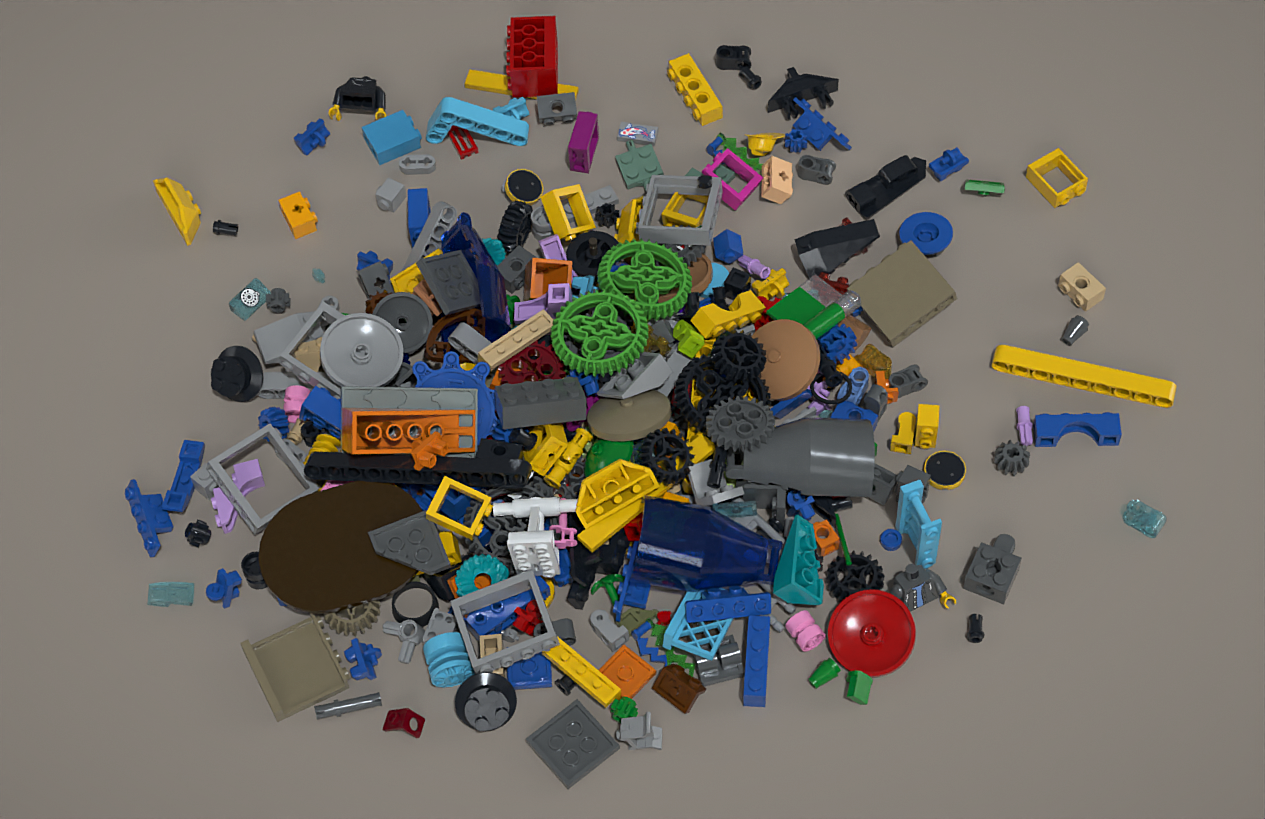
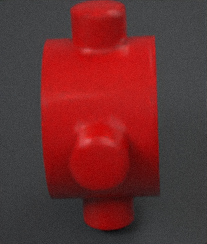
[656,611,672,626]

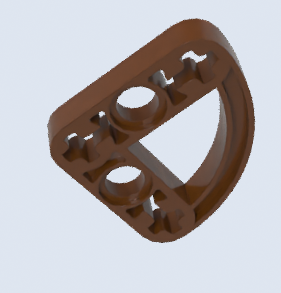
[424,308,485,364]

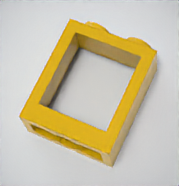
[1026,148,1088,208]
[540,184,596,242]
[661,192,709,228]
[523,423,568,476]
[426,476,493,541]

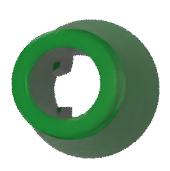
[808,657,841,689]

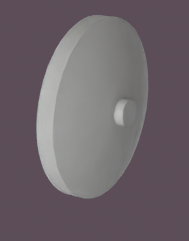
[320,313,403,387]

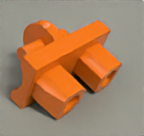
[411,431,449,471]

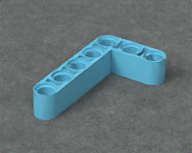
[426,97,529,146]

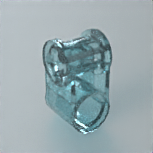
[1123,500,1167,538]

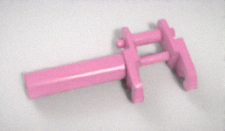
[549,498,577,549]

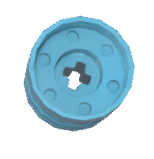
[423,632,475,688]

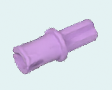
[738,255,771,279]
[1016,406,1033,447]

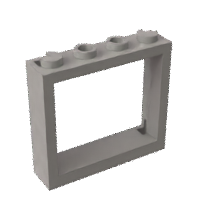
[636,175,723,246]
[279,301,345,399]
[206,424,319,535]
[450,569,560,674]

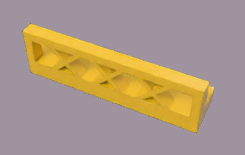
[542,636,621,708]

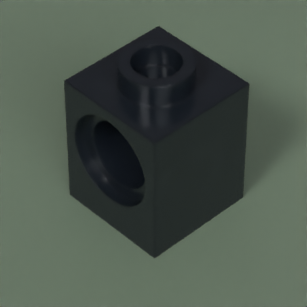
[724,267,751,299]

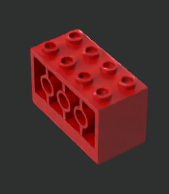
[506,16,558,98]

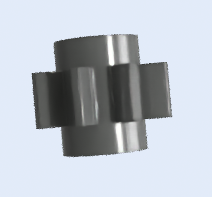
[266,288,291,313]

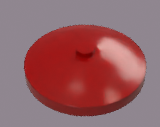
[828,590,916,678]

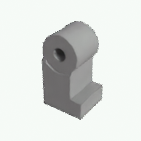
[590,609,629,652]

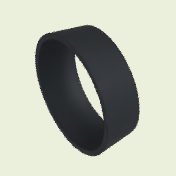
[392,581,439,627]

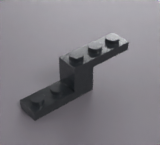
[567,527,630,610]

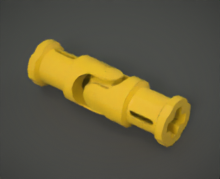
[543,428,593,489]

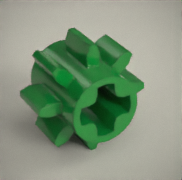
[610,696,638,723]

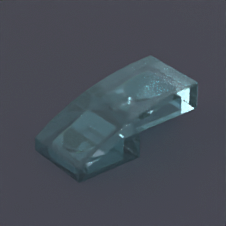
[147,582,194,607]

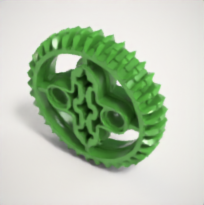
[597,238,692,322]
[551,288,649,377]

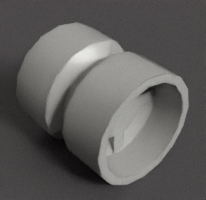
[531,206,554,241]

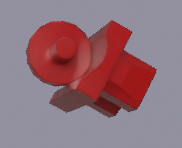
[512,600,544,636]

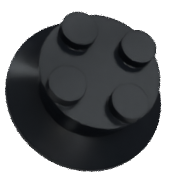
[211,345,263,402]
[455,672,517,731]

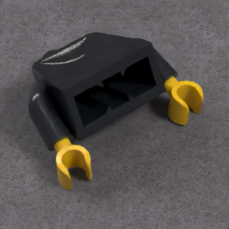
[328,76,387,121]

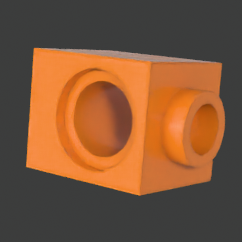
[813,519,840,557]

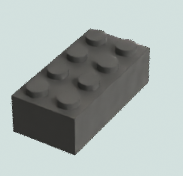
[495,376,586,429]

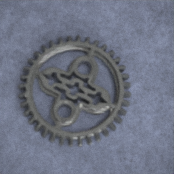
[463,481,562,575]

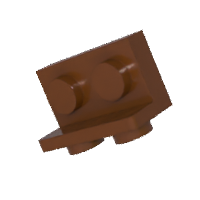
[652,664,706,714]

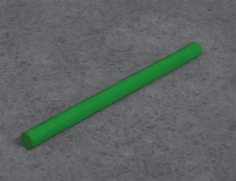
[835,514,852,565]

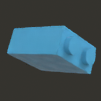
[361,110,422,166]

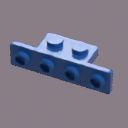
[792,97,852,151]
[125,479,173,557]
[613,541,652,622]
[685,586,771,623]

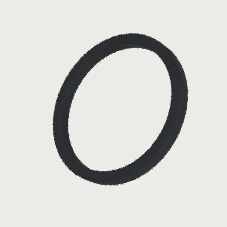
[810,371,852,404]

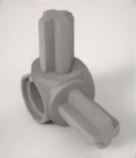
[383,620,425,664]

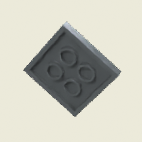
[416,250,490,315]
[526,699,620,789]

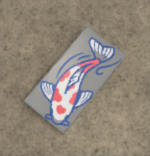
[617,122,659,146]

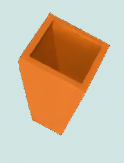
[524,258,572,301]

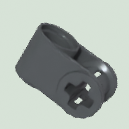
[798,155,836,185]
[889,364,928,398]
[534,618,576,646]

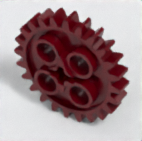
[498,340,566,385]

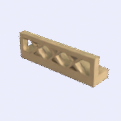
[478,309,553,370]

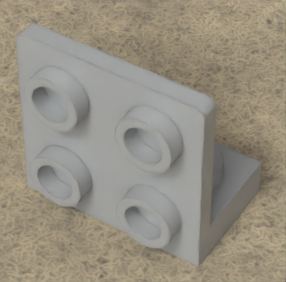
[688,459,744,508]

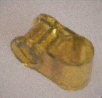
[854,344,892,379]

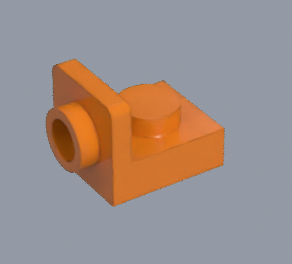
[874,371,899,404]

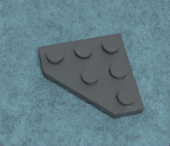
[368,510,451,575]

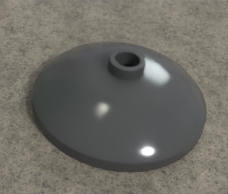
[372,292,433,353]

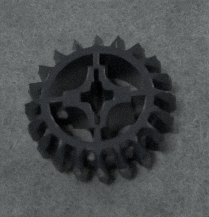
[497,201,533,253]
[710,329,767,384]
[637,428,695,486]
[826,550,885,603]

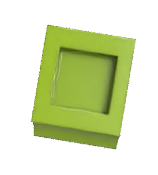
[673,320,705,358]

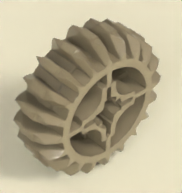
[323,600,381,637]

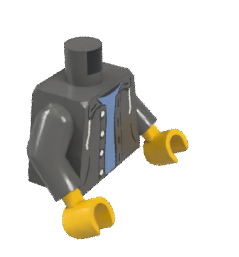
[890,564,956,612]

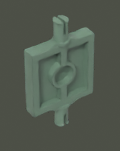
[615,140,664,191]

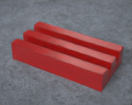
[447,125,479,160]

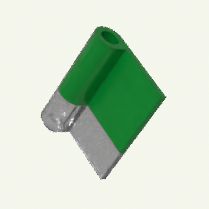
[766,274,861,340]

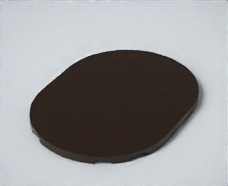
[259,481,422,614]

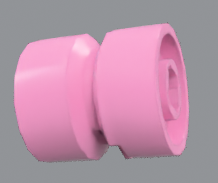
[283,385,311,423]
[785,610,826,652]

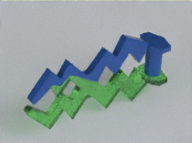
[706,132,763,171]
[631,618,695,677]

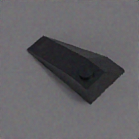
[794,219,880,282]
[422,541,507,602]

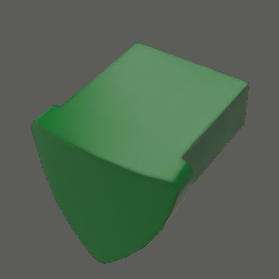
[846,670,873,705]

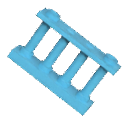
[895,480,942,569]

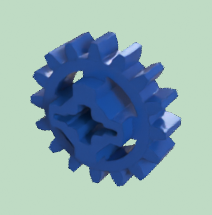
[818,324,858,364]

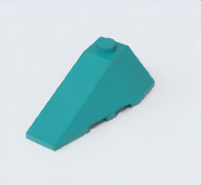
[773,515,824,605]

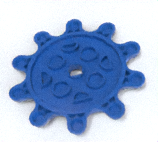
[412,351,499,450]

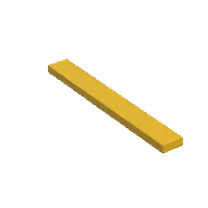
[577,433,715,552]

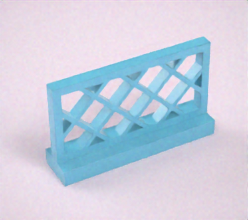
[663,580,734,661]

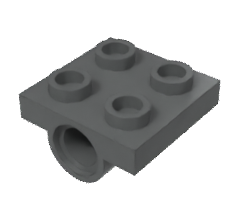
[692,635,745,686]

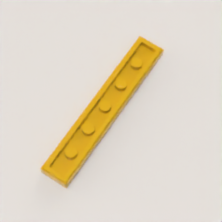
[465,69,579,100]

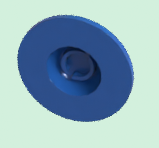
[899,212,953,255]

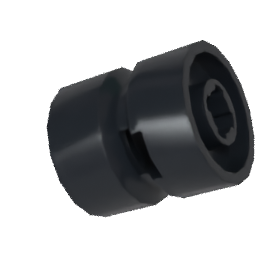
[241,551,268,590]

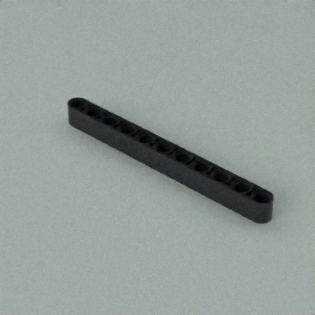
[304,452,532,488]

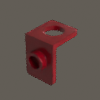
[382,708,425,738]

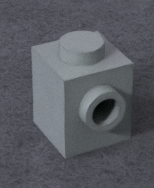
[375,178,407,213]
[190,463,219,500]

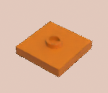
[599,645,657,699]

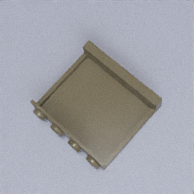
[847,240,957,347]
[240,612,350,722]

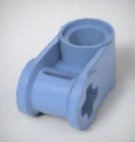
[837,367,869,406]

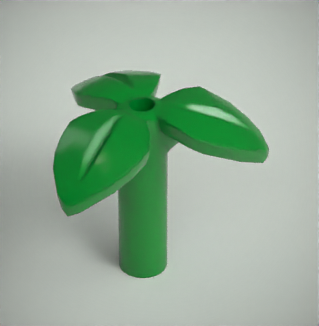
[591,574,625,607]

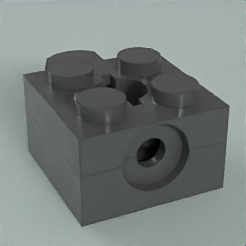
[963,534,1022,605]

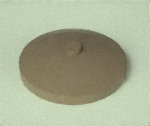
[587,390,671,441]

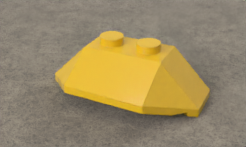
[153,177,201,246]
[614,196,643,265]
[575,459,660,529]

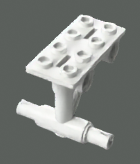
[493,497,578,578]

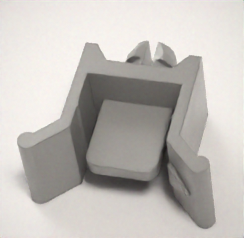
[616,712,662,750]

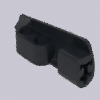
[845,155,926,219]

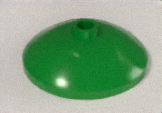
[584,438,634,478]

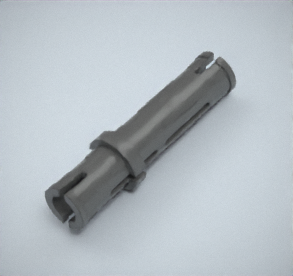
[314,692,382,720]

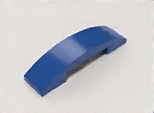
[162,440,205,512]

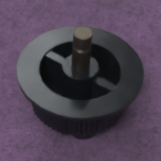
[566,231,621,283]

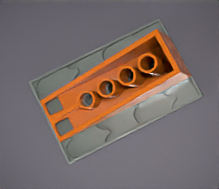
[341,386,478,458]

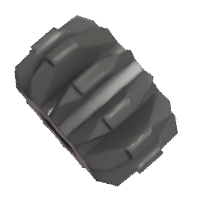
[994,440,1030,476]

